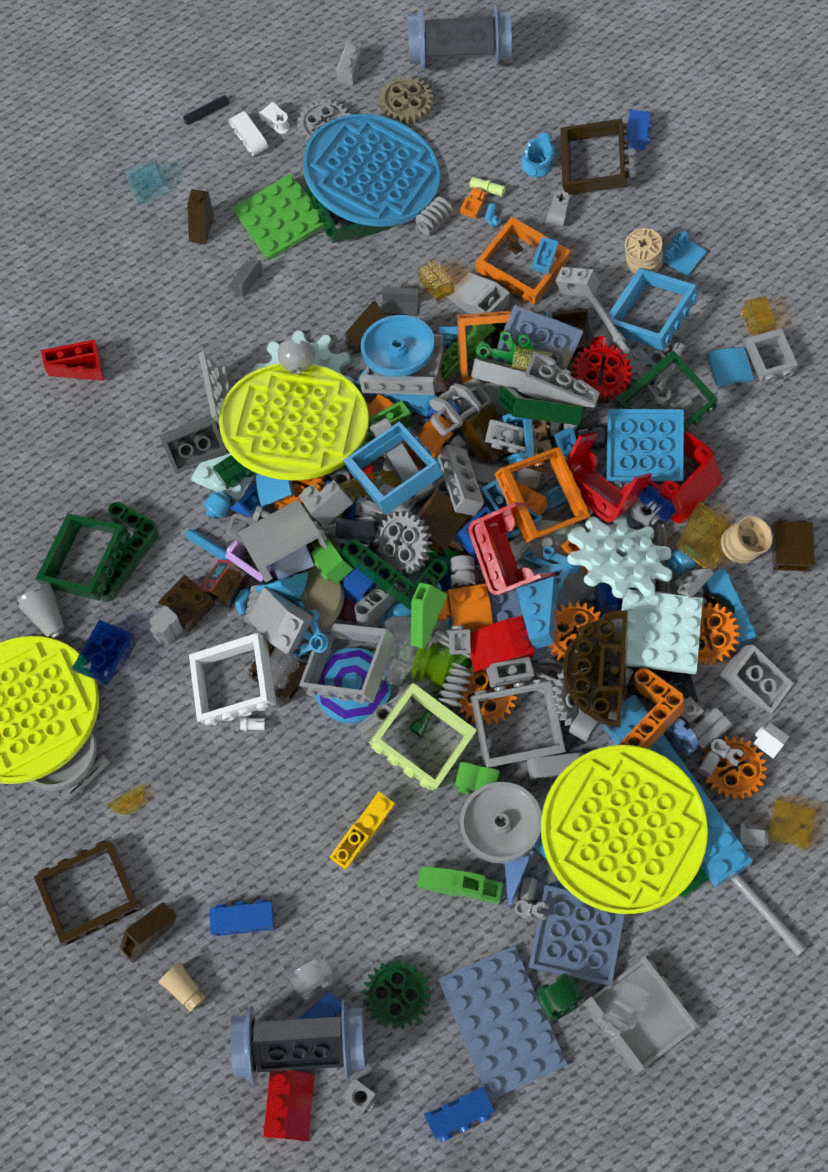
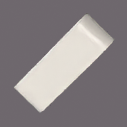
[229,111,268,156]

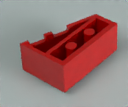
[41,339,104,381]

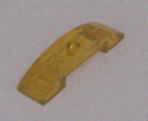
[338,471,402,502]

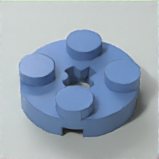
[665,718,698,756]

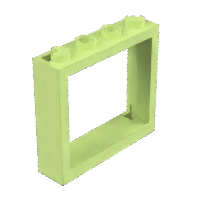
[368,683,477,790]

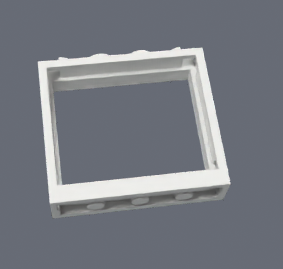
[189,633,276,726]

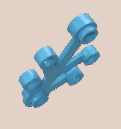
[524,546,582,589]
[293,601,329,657]

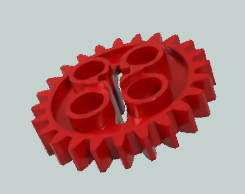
[572,343,632,401]

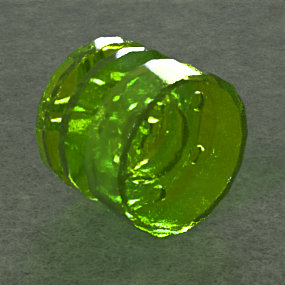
[410,641,455,689]

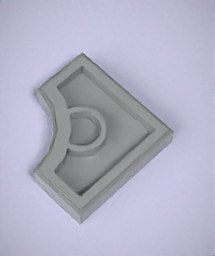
[674,568,714,598]

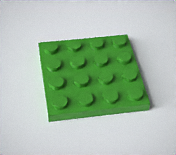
[232,173,325,261]

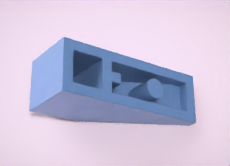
[504,849,533,905]

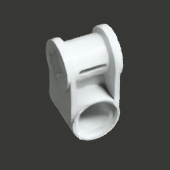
[259,102,290,134]

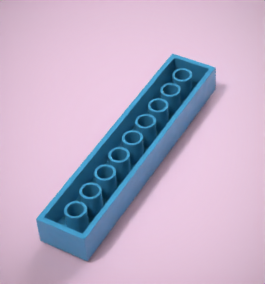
[602,695,753,889]

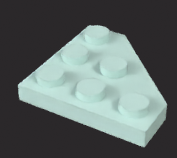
[191,454,256,501]

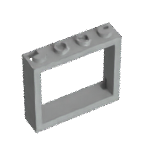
[299,623,396,704]
[471,678,565,768]

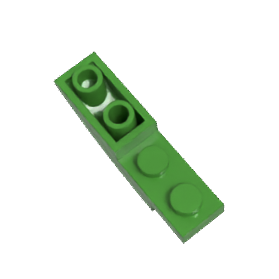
[440,324,497,380]
[417,867,503,904]

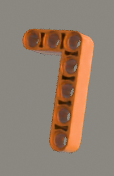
[618,669,685,749]

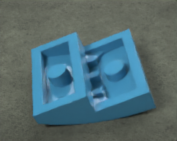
[707,348,754,386]
[256,473,295,507]

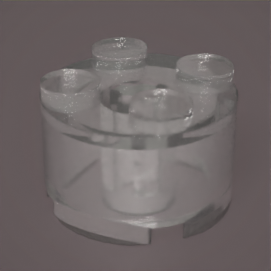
[287,954,336,1000]

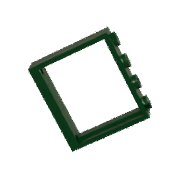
[306,185,391,243]
[617,350,718,434]
[497,385,584,426]
[35,513,131,601]

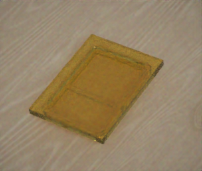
[676,501,731,572]

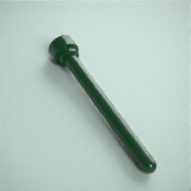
[409,658,470,737]

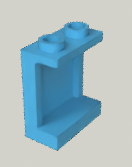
[500,414,534,465]

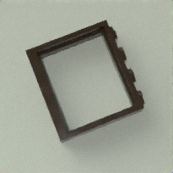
[560,118,630,195]
[34,840,141,946]

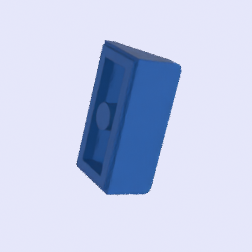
[231,484,261,517]

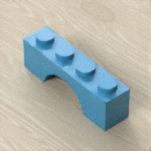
[703,568,757,649]

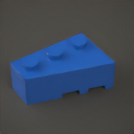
[424,1087,494,1143]

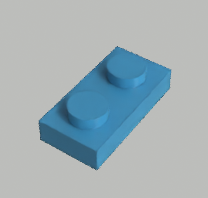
[531,237,559,274]
[439,327,457,346]

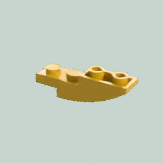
[329,792,396,870]

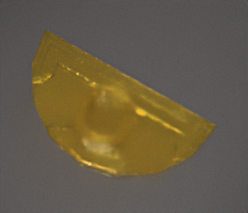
[106,784,145,815]

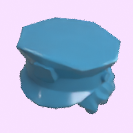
[521,132,555,177]

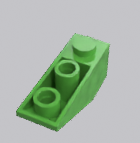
[411,583,448,649]

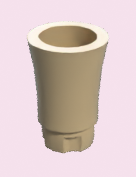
[158,962,206,1012]

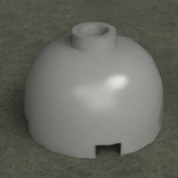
[278,340,315,374]

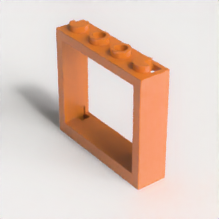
[476,217,571,305]
[457,309,530,384]
[494,447,590,544]

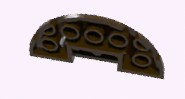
[563,610,628,727]

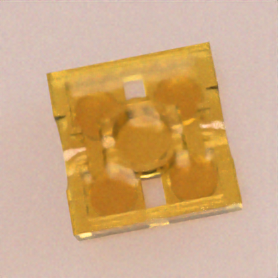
[768,799,816,851]

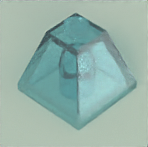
[121,159,170,205]

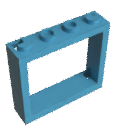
[608,268,699,351]
[343,421,443,515]

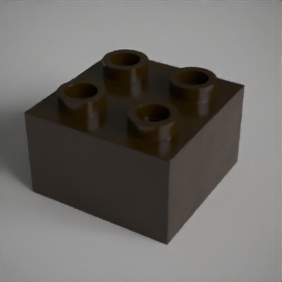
[158,574,215,633]

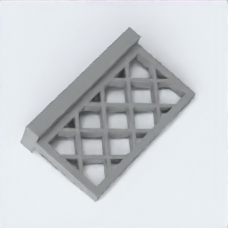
[199,351,232,424]

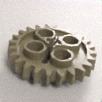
[379,75,433,125]

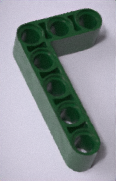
[101,502,159,602]
[342,540,447,610]

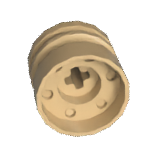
[625,228,663,274]
[721,516,773,564]

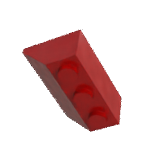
[263,1070,315,1141]

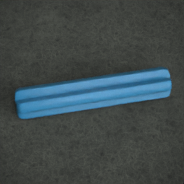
[186,529,230,561]

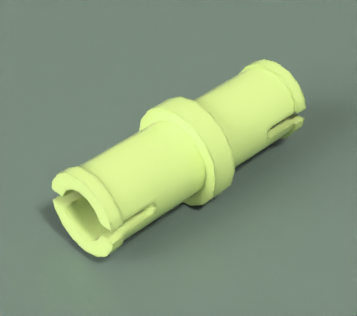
[470,177,506,197]

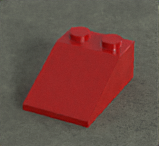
[470,615,535,672]

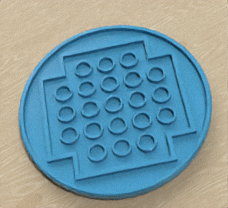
[303,114,441,227]

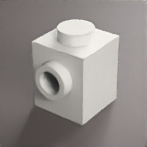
[754,723,789,758]

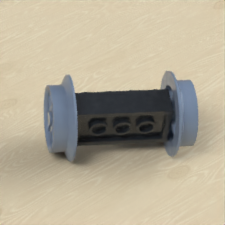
[408,3,512,70]
[231,1000,366,1087]

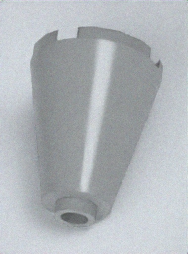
[16,583,65,639]

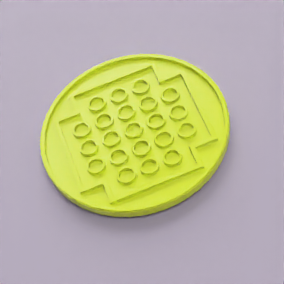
[219,363,369,480]
[0,636,99,784]
[541,745,708,914]

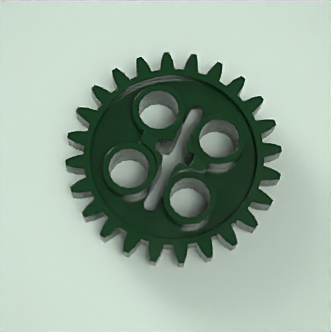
[362,959,431,1030]

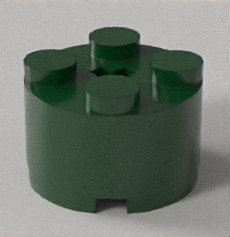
[536,973,586,1022]

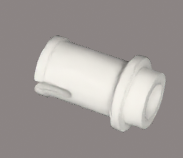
[240,716,265,732]

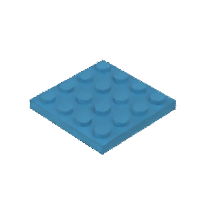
[607,409,684,484]

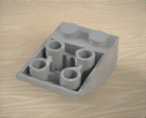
[445,273,510,314]

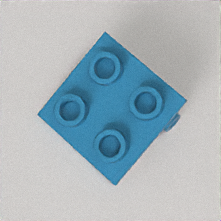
[663,231,707,276]

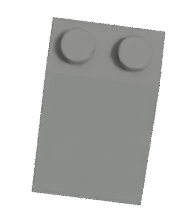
[248,586,313,654]
[720,645,794,714]

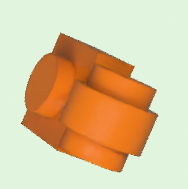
[460,187,487,219]

